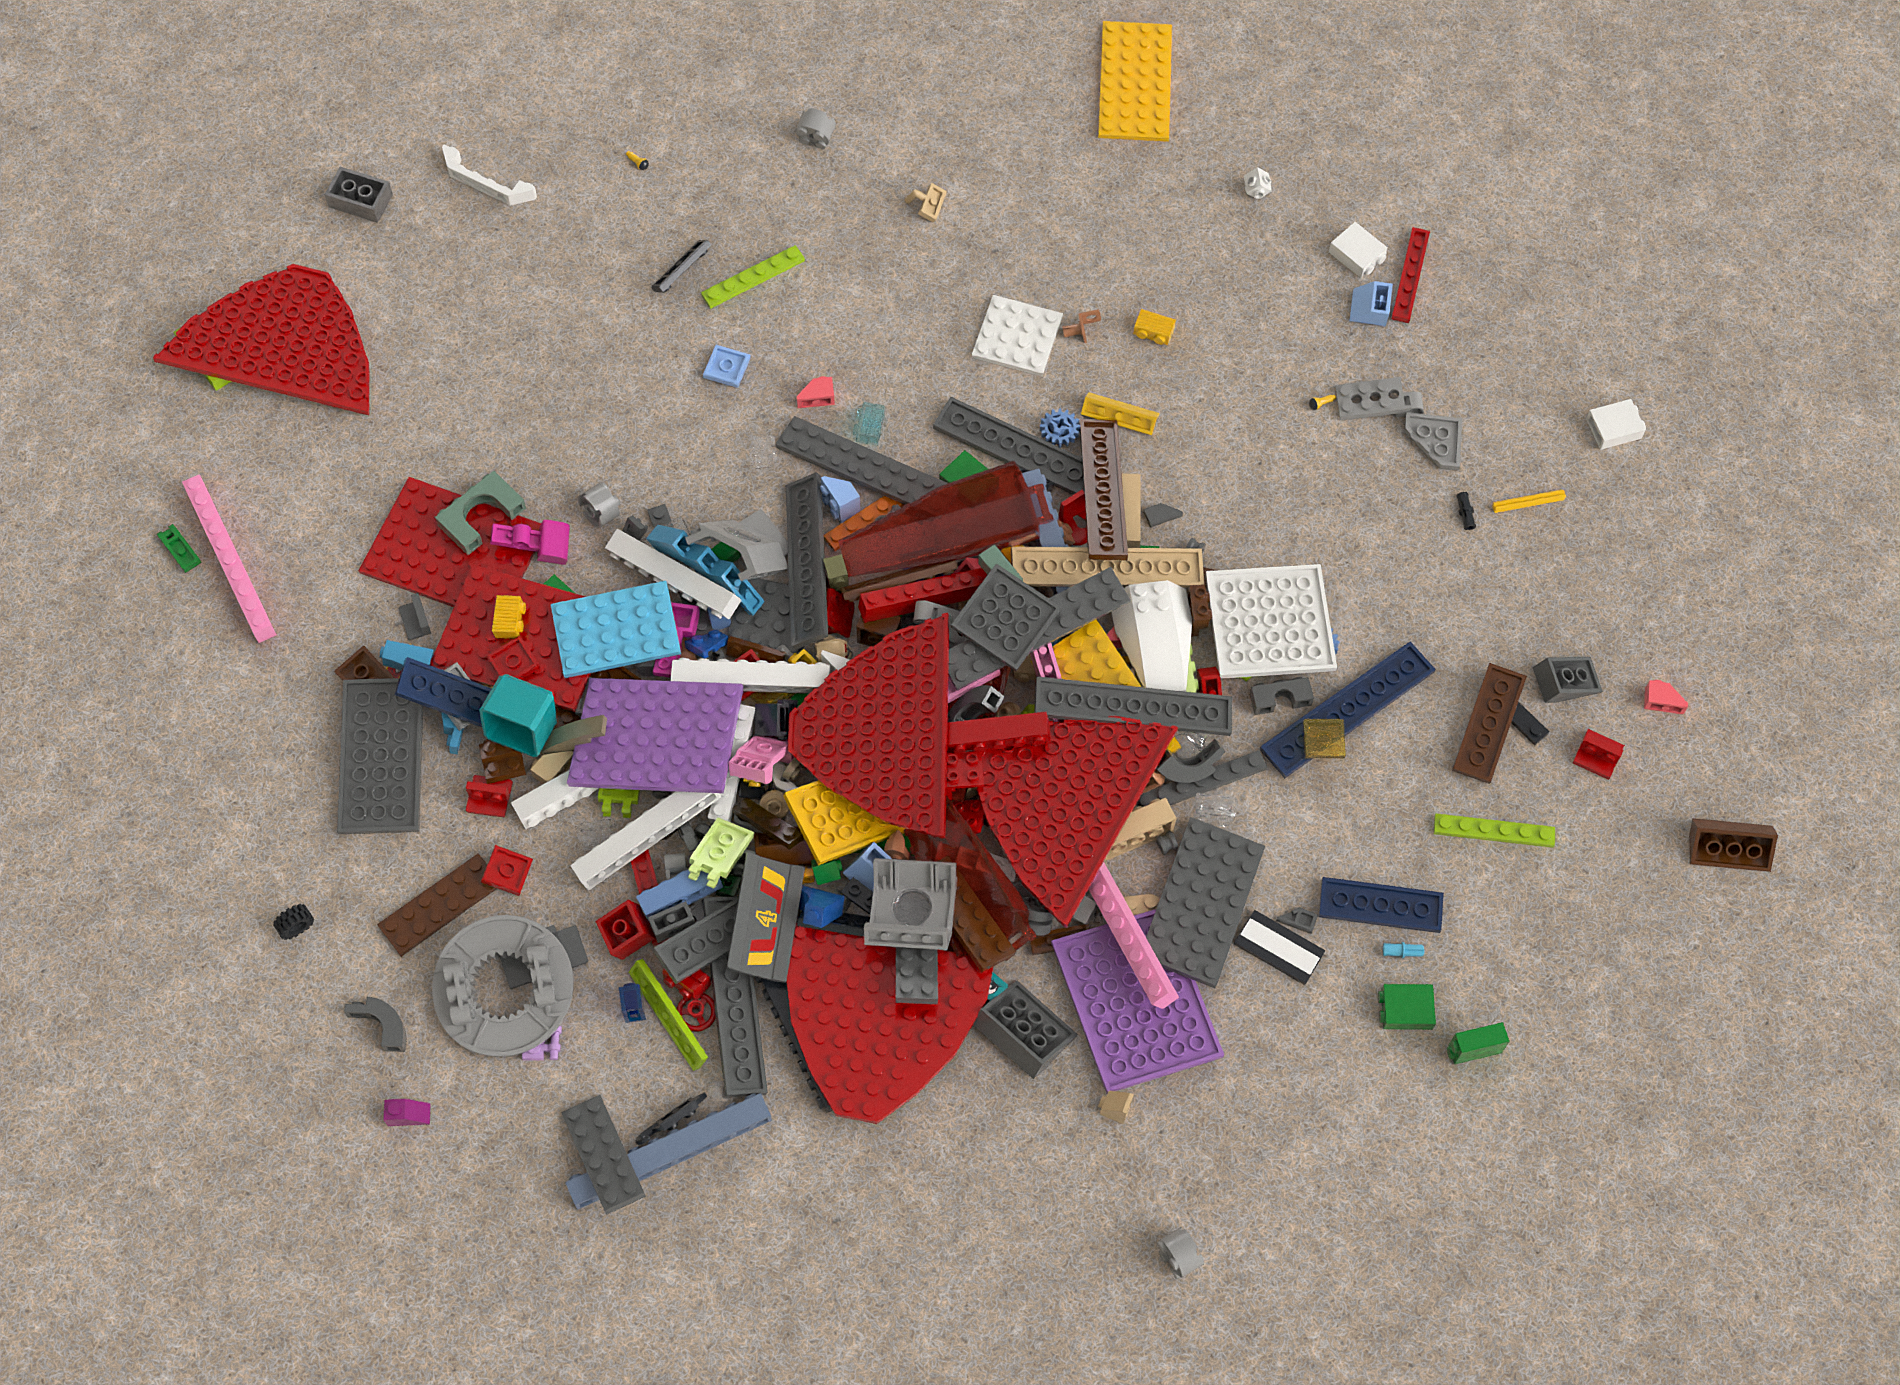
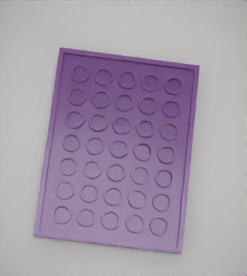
[567,678,744,794]
[1051,909,1224,1094]

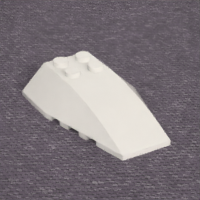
[1111,580,1192,692]

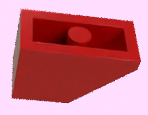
[1197,666,1222,695]

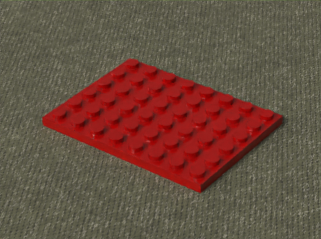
[358,477,541,607]
[430,564,591,712]

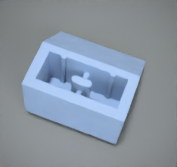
[1349,281,1393,326]
[820,476,861,523]
[843,842,892,891]

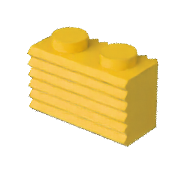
[1133,309,1176,345]
[492,595,526,639]

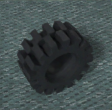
[273,904,314,940]

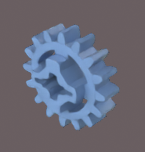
[1040,408,1080,448]

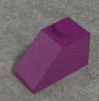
[384,1099,431,1127]

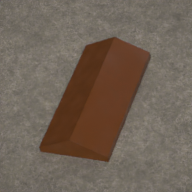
[334,645,394,681]

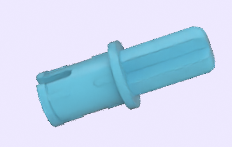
[1383,942,1424,958]

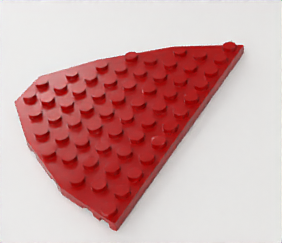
[153,264,370,416]
[788,613,949,839]
[976,716,1178,928]

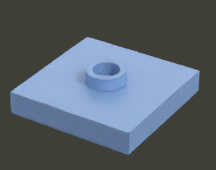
[703,345,751,388]

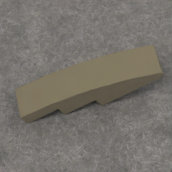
[540,715,607,755]

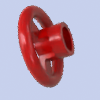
[676,993,716,1032]

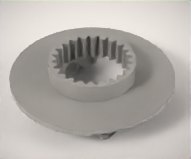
[432,915,574,1057]

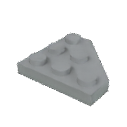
[1404,412,1462,471]

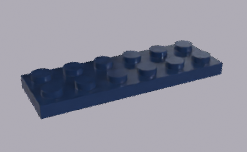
[394,657,492,727]
[1319,877,1444,933]

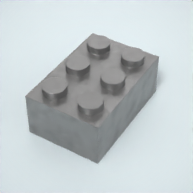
[324,167,393,222]

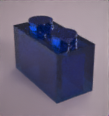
[619,983,646,1023]

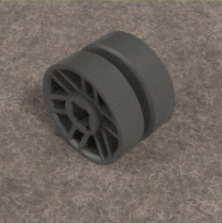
[1014,896,1054,936]

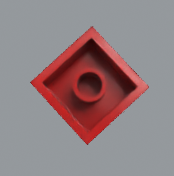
[595,899,655,960]

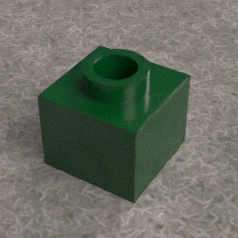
[715,874,742,897]

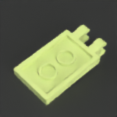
[688,818,754,889]

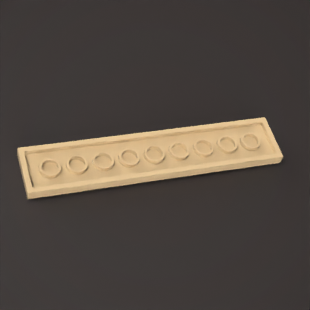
[1011,547,1204,588]

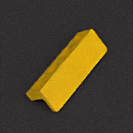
[1081,392,1160,435]

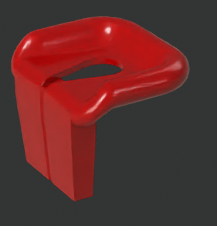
[1057,490,1087,546]

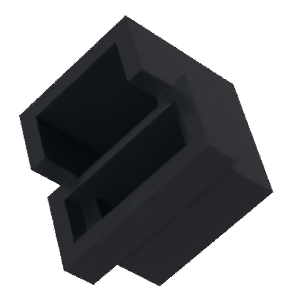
[755,700,798,740]

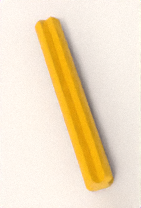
[1492,489,1566,513]

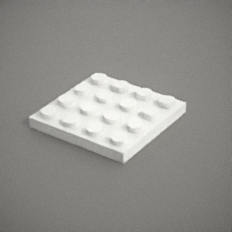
[972,295,1063,376]

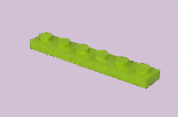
[701,245,805,309]
[1434,813,1555,848]
[628,959,708,1071]

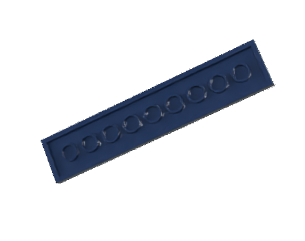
[1260,641,1436,779]

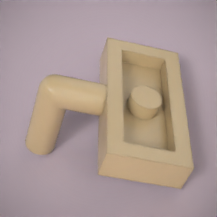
[905,183,947,223]

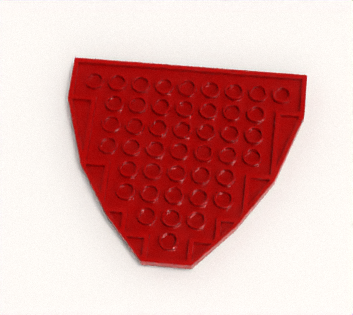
[787,923,994,1124]

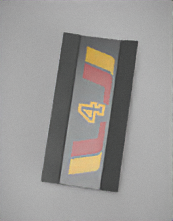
[726,852,805,983]

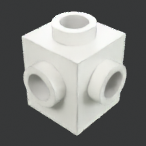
[1244,167,1272,199]

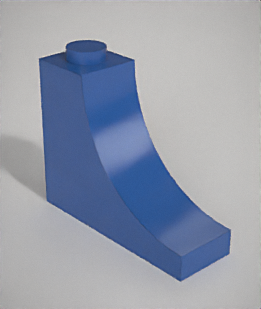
[798,885,845,928]

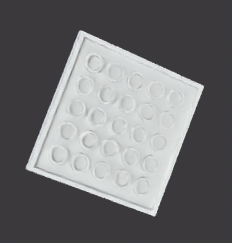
[1205,564,1337,678]

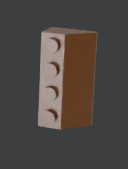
[1689,818,1778,872]
[754,826,839,865]

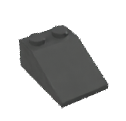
[1533,657,1603,703]

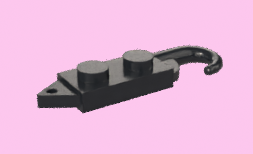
[635,1092,707,1145]

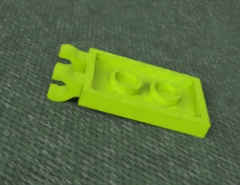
[598,788,640,818]

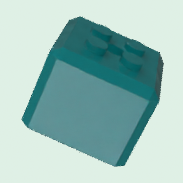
[479,674,557,757]

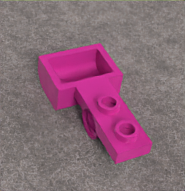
[490,520,570,565]
[653,602,699,678]

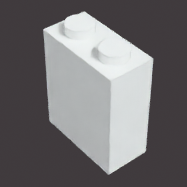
[1329,222,1387,278]
[1586,399,1646,450]

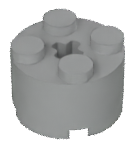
[795,108,836,149]
[578,482,620,528]
[1157,1227,1204,1279]

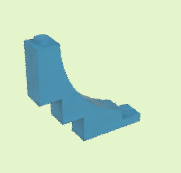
[646,525,765,615]
[379,640,464,755]

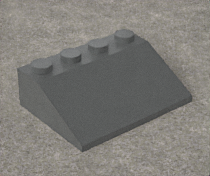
[973,980,1078,1079]

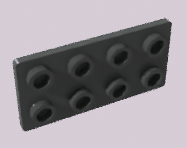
[499,925,588,989]

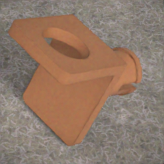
[1062,309,1101,343]

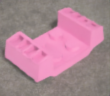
[729,736,794,784]

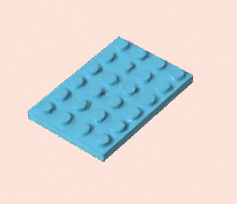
[551,581,681,678]

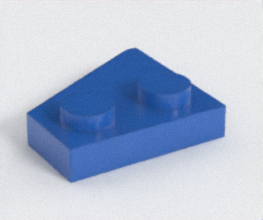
[685,630,728,659]

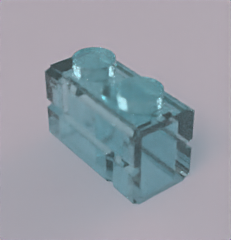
[853,402,885,446]

